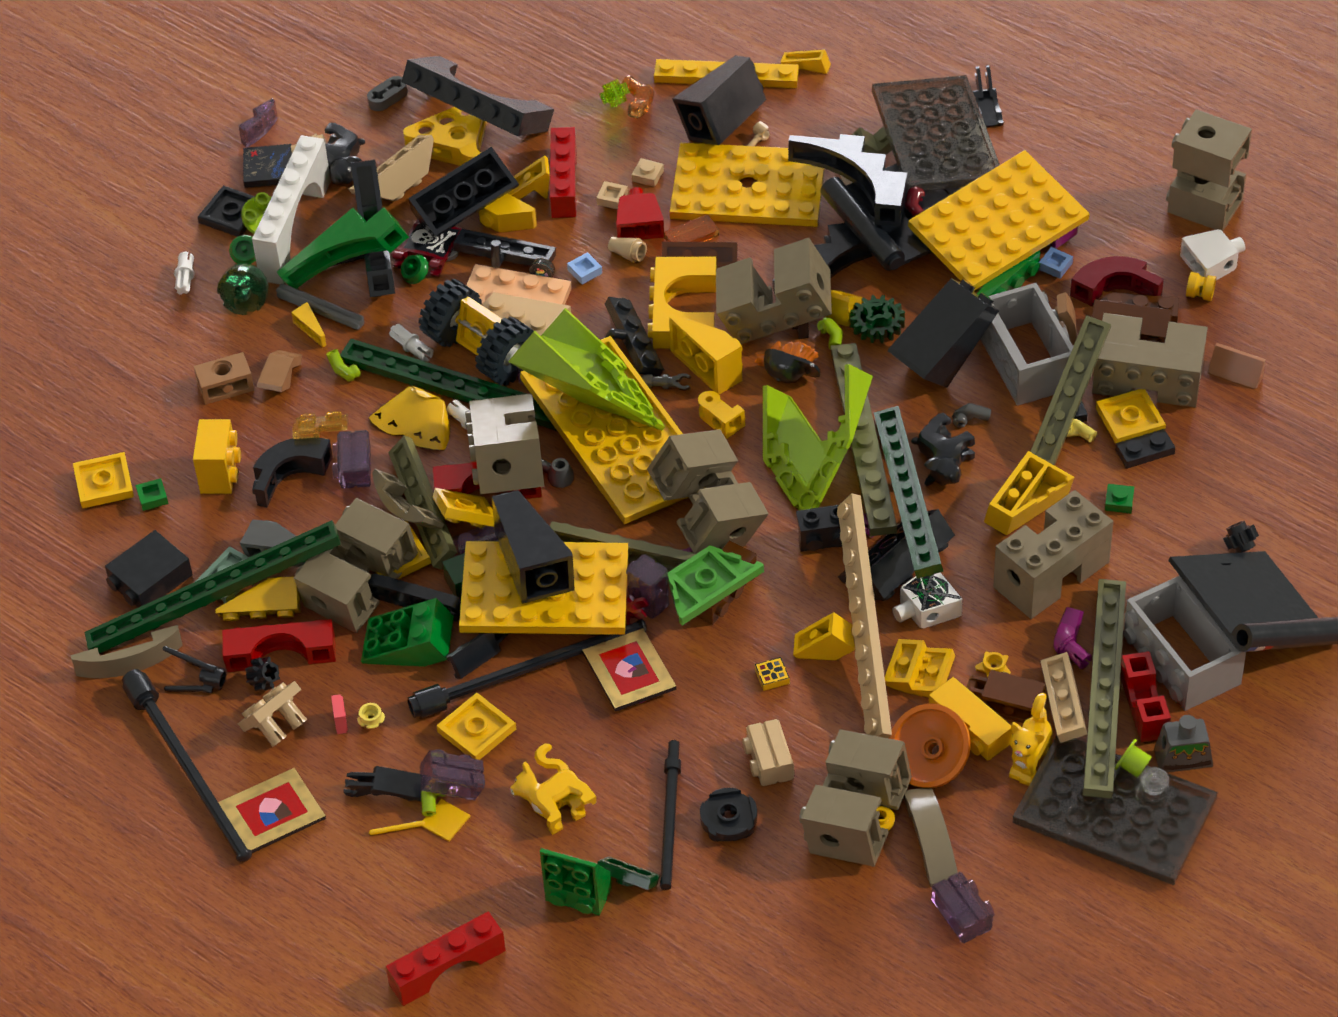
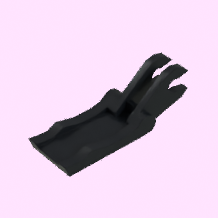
[971,65,1004,128]
[446,633,510,679]
[343,766,430,802]

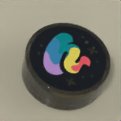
[529,258,555,278]

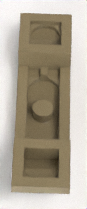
[372,469,444,529]
[70,625,183,678]
[903,788,959,888]

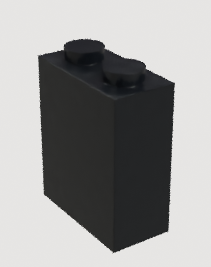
[105,530,193,608]

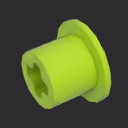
[1114,739,1152,778]

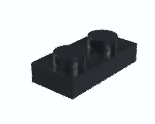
[1115,429,1175,469]

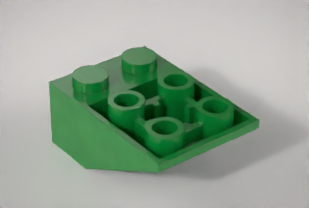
[361,598,454,667]
[540,848,612,916]

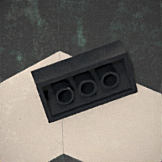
[408,146,519,238]
[838,509,955,601]

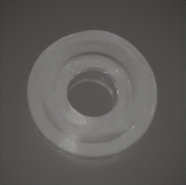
[1140,767,1169,795]

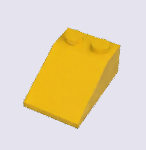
[669,314,743,395]

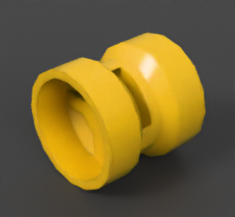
[1186,272,1216,301]

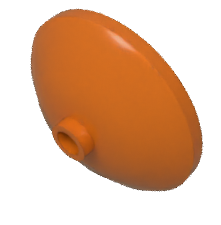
[889,704,971,788]

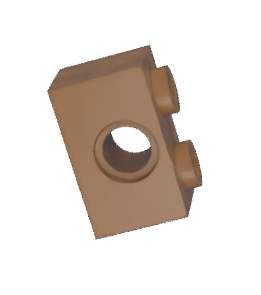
[194,352,255,405]

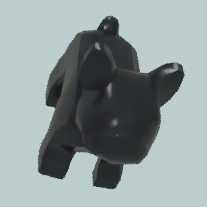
[325,123,365,185]
[911,412,975,486]

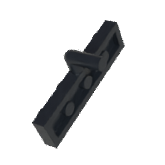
[453,229,556,269]
[604,297,664,376]

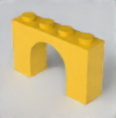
[648,257,717,349]

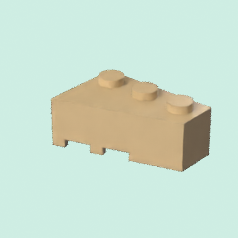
[482,292,571,336]

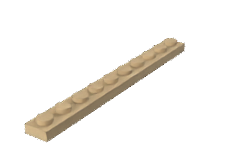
[837,493,892,738]

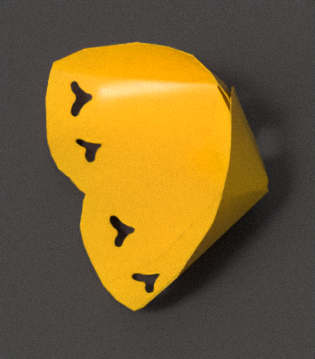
[369,386,450,450]

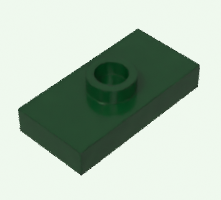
[597,856,660,890]

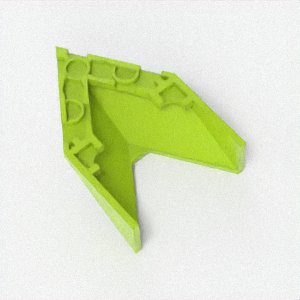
[508,308,665,431]
[763,364,873,510]

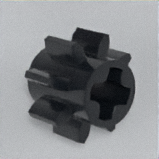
[1223,521,1259,553]
[245,657,280,691]

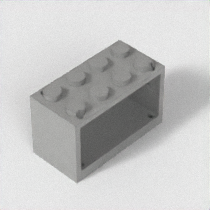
[980,283,1074,406]
[1123,576,1246,711]

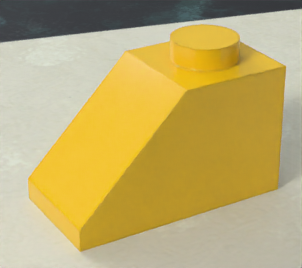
[479,193,537,233]
[793,612,855,660]

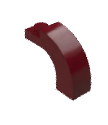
[1070,256,1164,306]

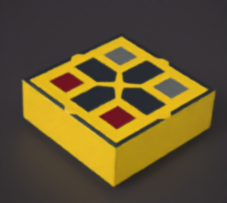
[755,657,790,691]

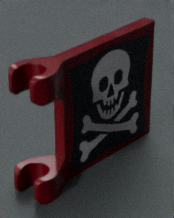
[392,219,463,277]

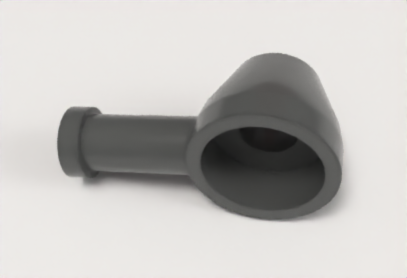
[541,458,574,488]

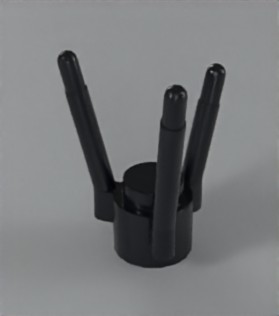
[162,646,227,694]

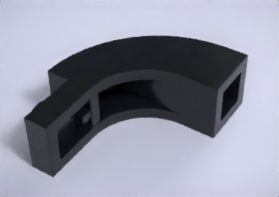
[252,437,333,507]

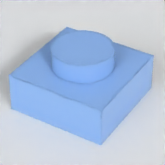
[567,252,602,284]

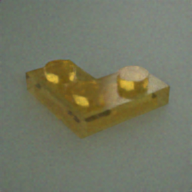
[292,411,349,439]

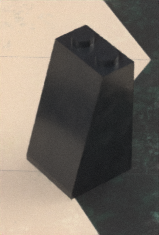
[672,56,766,145]
[888,278,999,388]
[492,490,575,604]

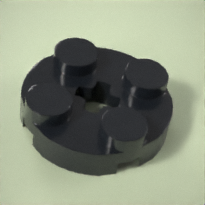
[700,788,757,842]

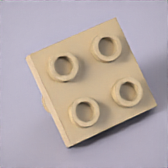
[238,681,307,747]

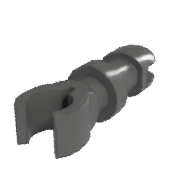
[641,373,691,390]

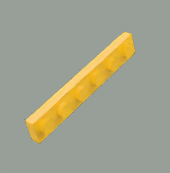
[654,59,799,88]

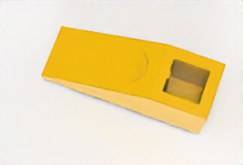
[215,577,301,621]

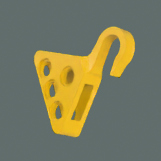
[403,107,487,166]

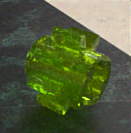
[599,79,630,108]

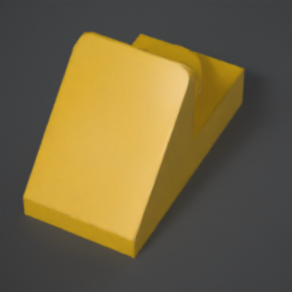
[509,155,550,200]

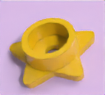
[975,651,1011,678]

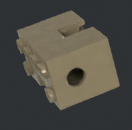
[1166,109,1252,232]
[716,238,832,344]
[1092,313,1208,408]
[465,394,544,494]
[647,429,769,554]
[993,490,1113,619]
[294,498,418,633]
[799,729,912,866]

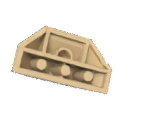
[349,135,434,202]

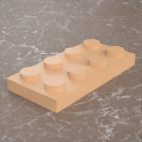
[466,264,572,305]

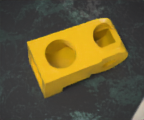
[698,391,746,439]

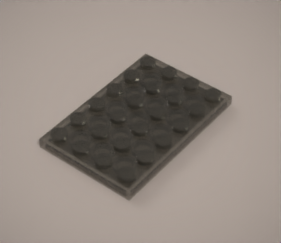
[871,75,1000,191]
[1012,735,1218,885]

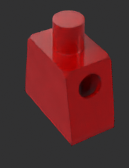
[616,187,665,240]

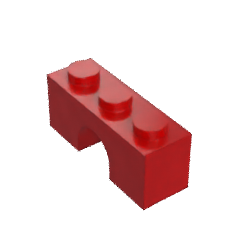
[1120,651,1171,742]

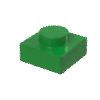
[135,478,169,511]
[1105,484,1135,514]

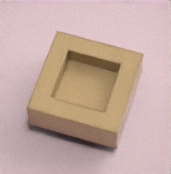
[632,158,664,187]
[596,181,628,209]

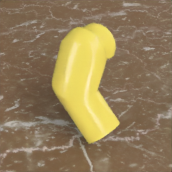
[1067,419,1097,443]

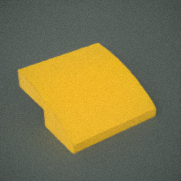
[885,639,955,697]

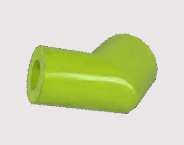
[817,317,843,350]
[326,349,361,381]
[421,780,446,816]

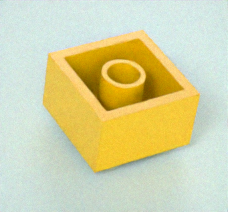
[193,419,241,494]

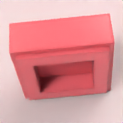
[331,694,348,734]

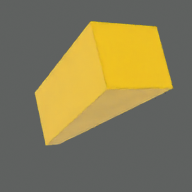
[780,50,831,74]
[291,302,326,348]

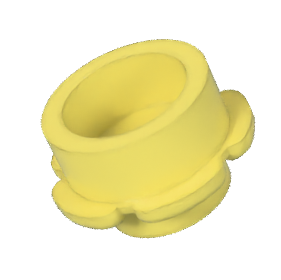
[357,703,385,729]

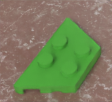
[667,545,764,625]

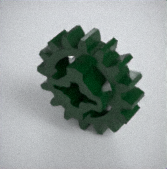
[850,295,905,343]

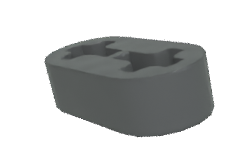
[367,76,408,111]

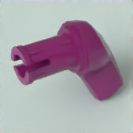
[1053,607,1093,669]

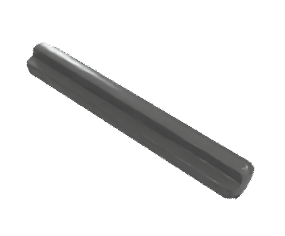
[276,284,365,330]

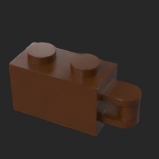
[966,670,1045,723]

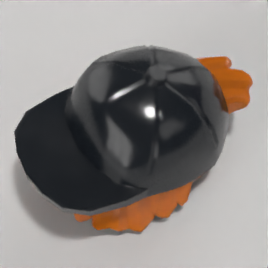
[755,340,821,383]

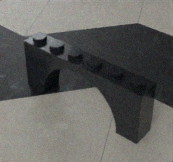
[401,56,554,136]

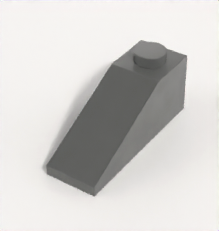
[240,519,306,567]

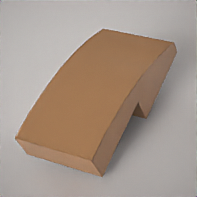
[1055,292,1077,345]

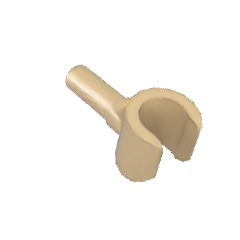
[747,121,770,146]

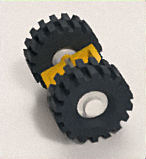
[419,279,534,385]

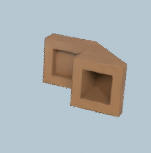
[257,350,302,392]

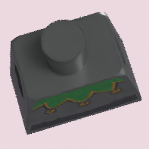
[1154,715,1213,773]

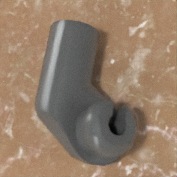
[952,403,991,428]

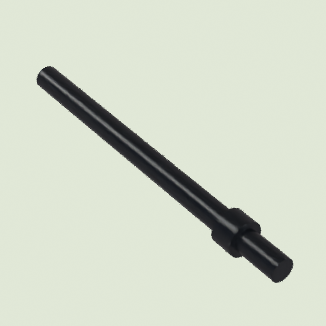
[660,740,681,890]

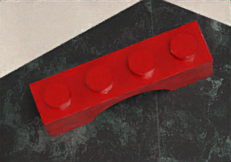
[550,127,577,218]
[433,462,542,499]
[222,619,336,672]
[386,911,506,1006]

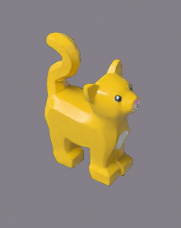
[1009,693,1053,786]
[510,744,596,835]

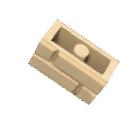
[742,719,794,786]

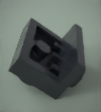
[796,505,842,552]

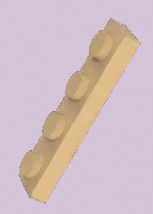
[1040,652,1087,743]

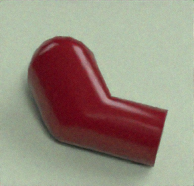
[904,186,925,217]

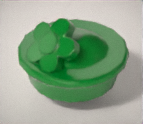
[229,235,256,266]
[401,255,428,284]

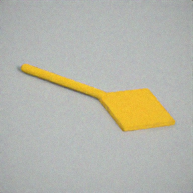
[369,799,470,842]

